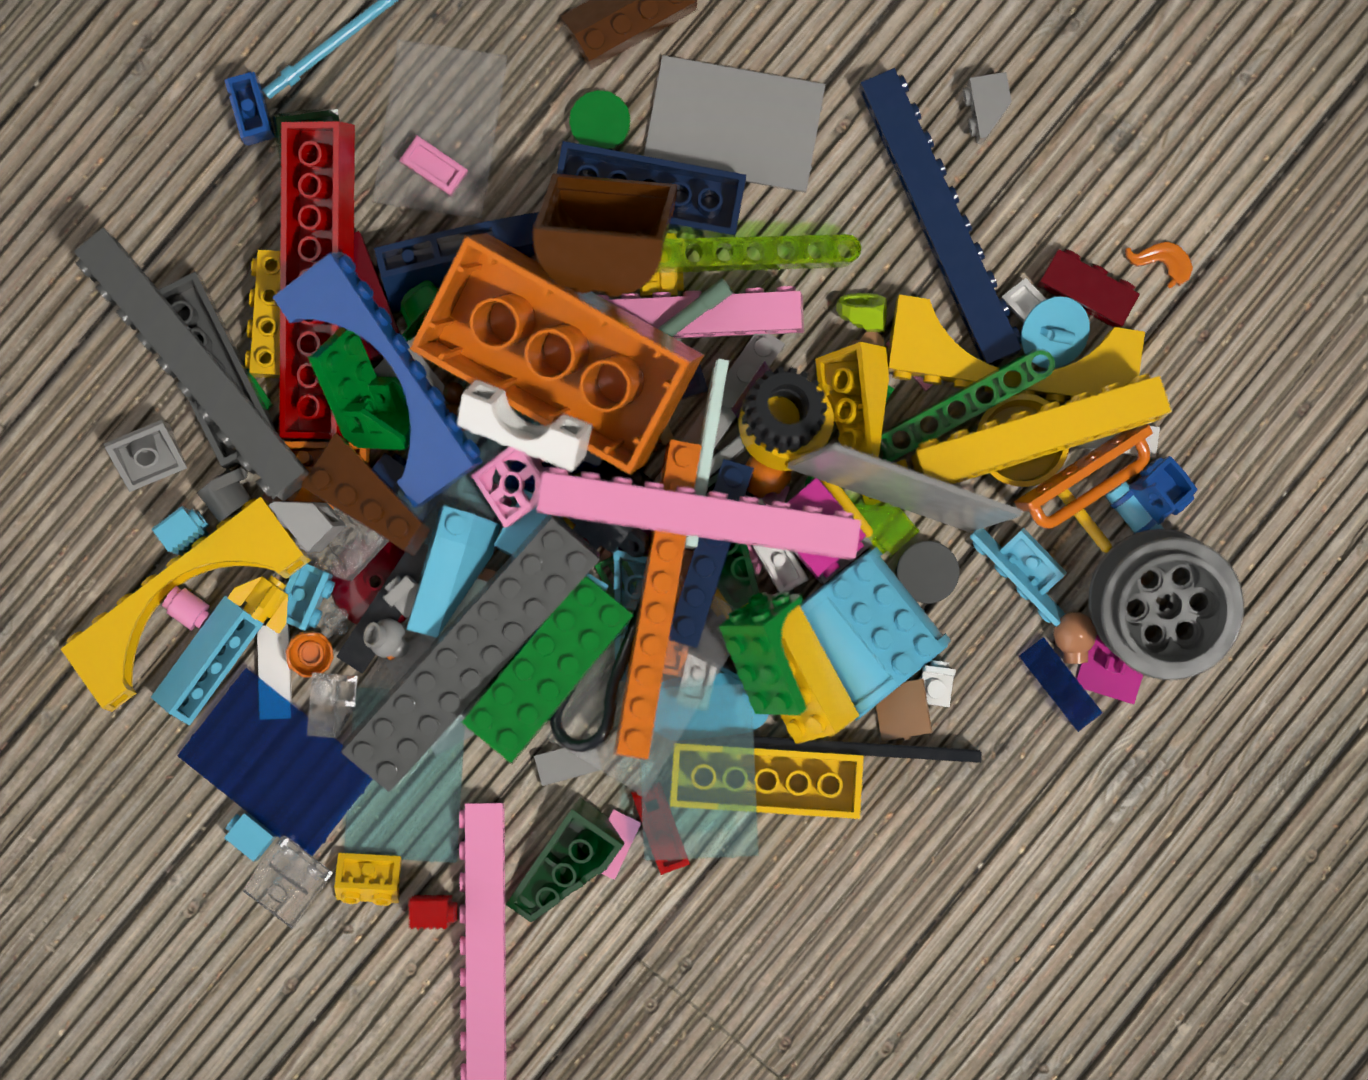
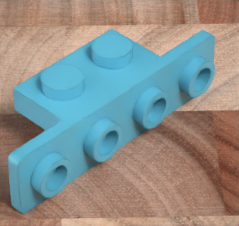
[970,528,1067,627]

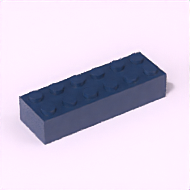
[556,141,746,242]

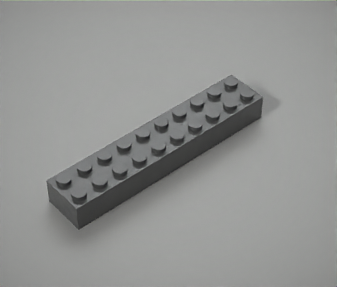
[73,227,310,501]
[341,515,600,793]

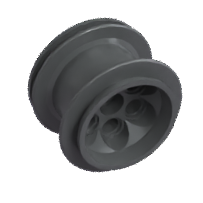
[1089,529,1244,680]

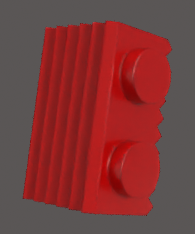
[409,895,458,930]

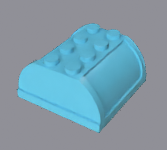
[799,547,952,721]

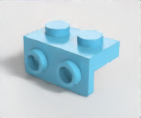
[284,564,335,631]

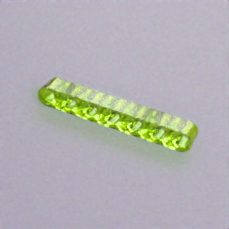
[656,234,861,273]

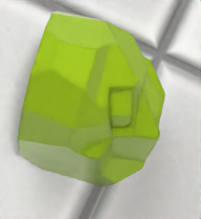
[836,293,887,332]

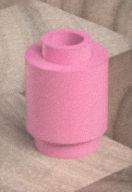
[162,586,211,631]

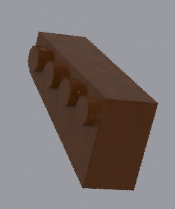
[301,432,431,556]

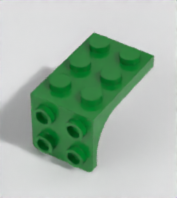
[719,592,807,716]

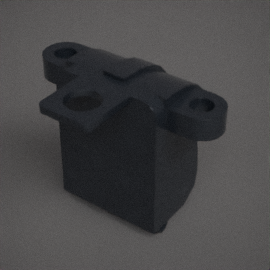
[568,462,655,558]

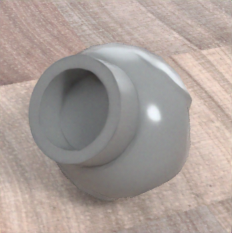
[364,619,408,660]

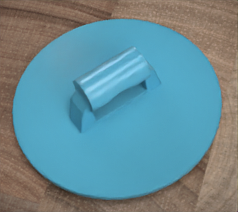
[1021,296,1090,368]

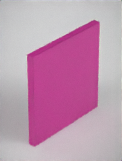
[1074,634,1143,705]

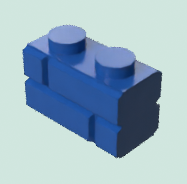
[224,72,275,146]

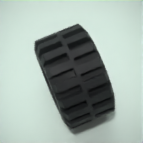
[741,367,827,454]

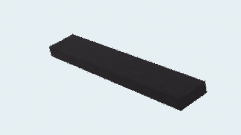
[336,499,455,674]

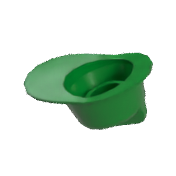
[401,280,439,341]

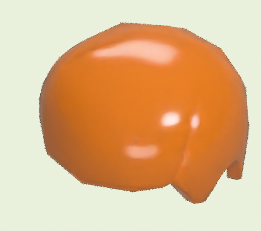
[745,456,792,498]
[286,630,334,678]

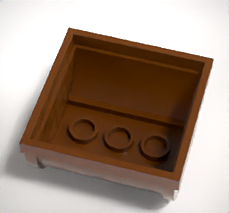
[533,173,677,297]

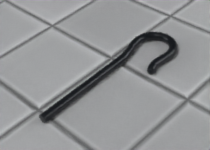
[549,595,641,752]

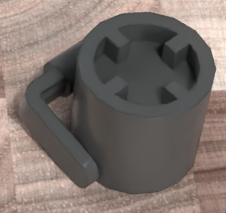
[197,468,252,523]

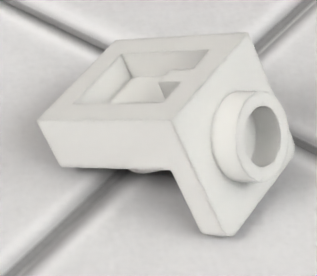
[1002,278,1046,324]
[921,660,956,707]

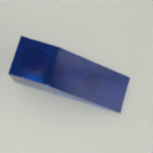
[1019,637,1103,732]

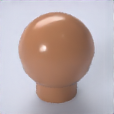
[1053,612,1097,664]

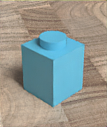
[224,813,277,862]

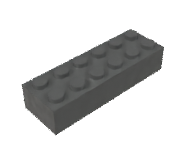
[159,272,279,470]

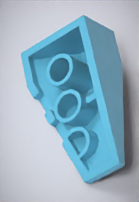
[406,506,501,638]

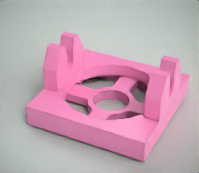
[471,446,550,528]

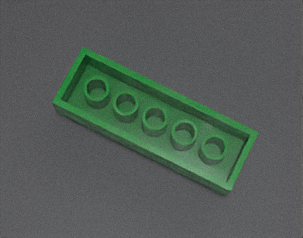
[461,576,633,764]

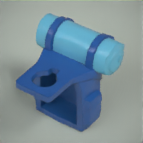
[1104,456,1198,534]

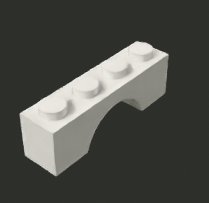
[457,379,592,472]

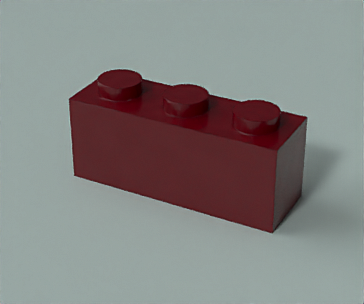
[1037,249,1140,328]

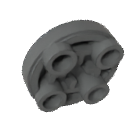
[896,541,959,604]

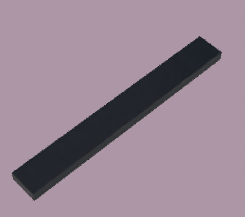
[729,735,982,763]

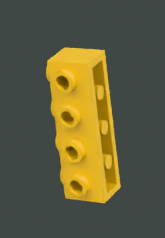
[245,250,281,379]

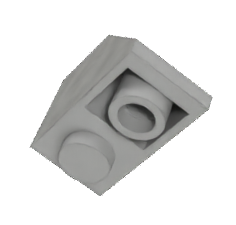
[963,72,1012,145]
[269,501,346,552]

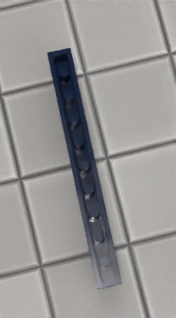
[859,68,1022,365]

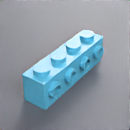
[151,596,264,726]

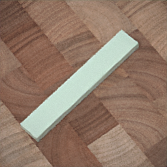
[684,359,729,549]

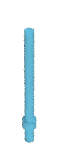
[262,0,398,99]

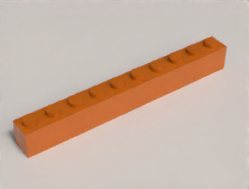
[613,440,702,760]

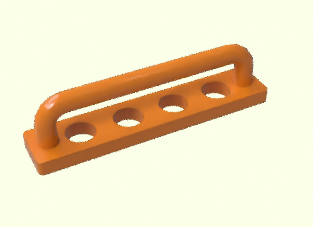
[1014,424,1153,529]

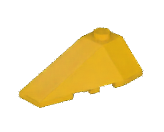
[815,342,889,459]

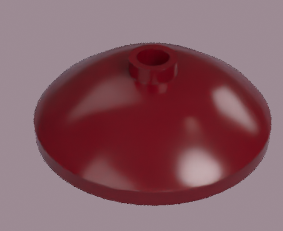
[331,537,410,625]

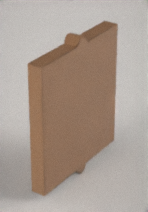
[876,679,933,741]

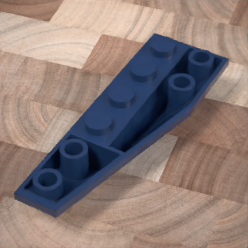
[374,212,539,314]

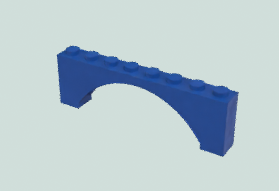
[273,252,483,508]

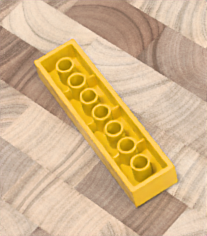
[911,373,1172,485]

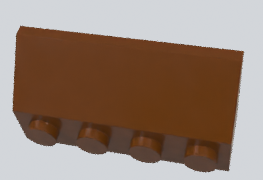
[560,0,697,70]

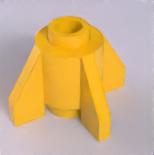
[227,575,288,634]

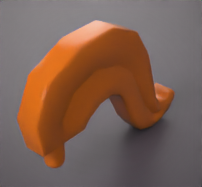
[1125,241,1193,288]

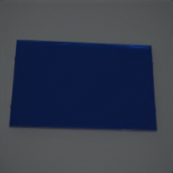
[177,668,373,861]

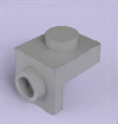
[383,575,418,618]

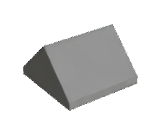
[104,420,187,492]

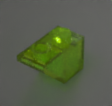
[855,504,920,558]

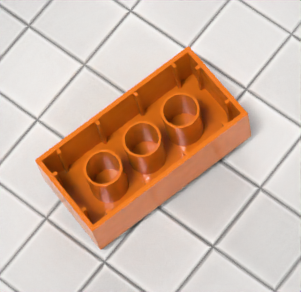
[410,233,704,474]

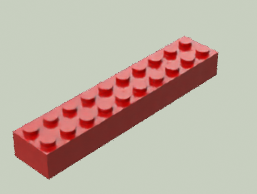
[279,121,355,439]

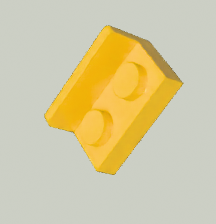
[334,853,402,906]

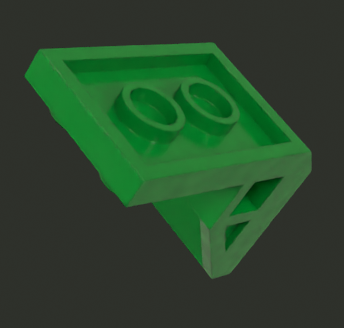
[308,327,411,450]

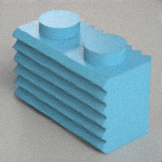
[152,506,209,556]

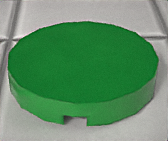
[569,90,631,150]

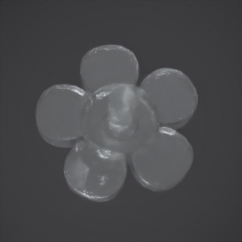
[318,602,349,638]

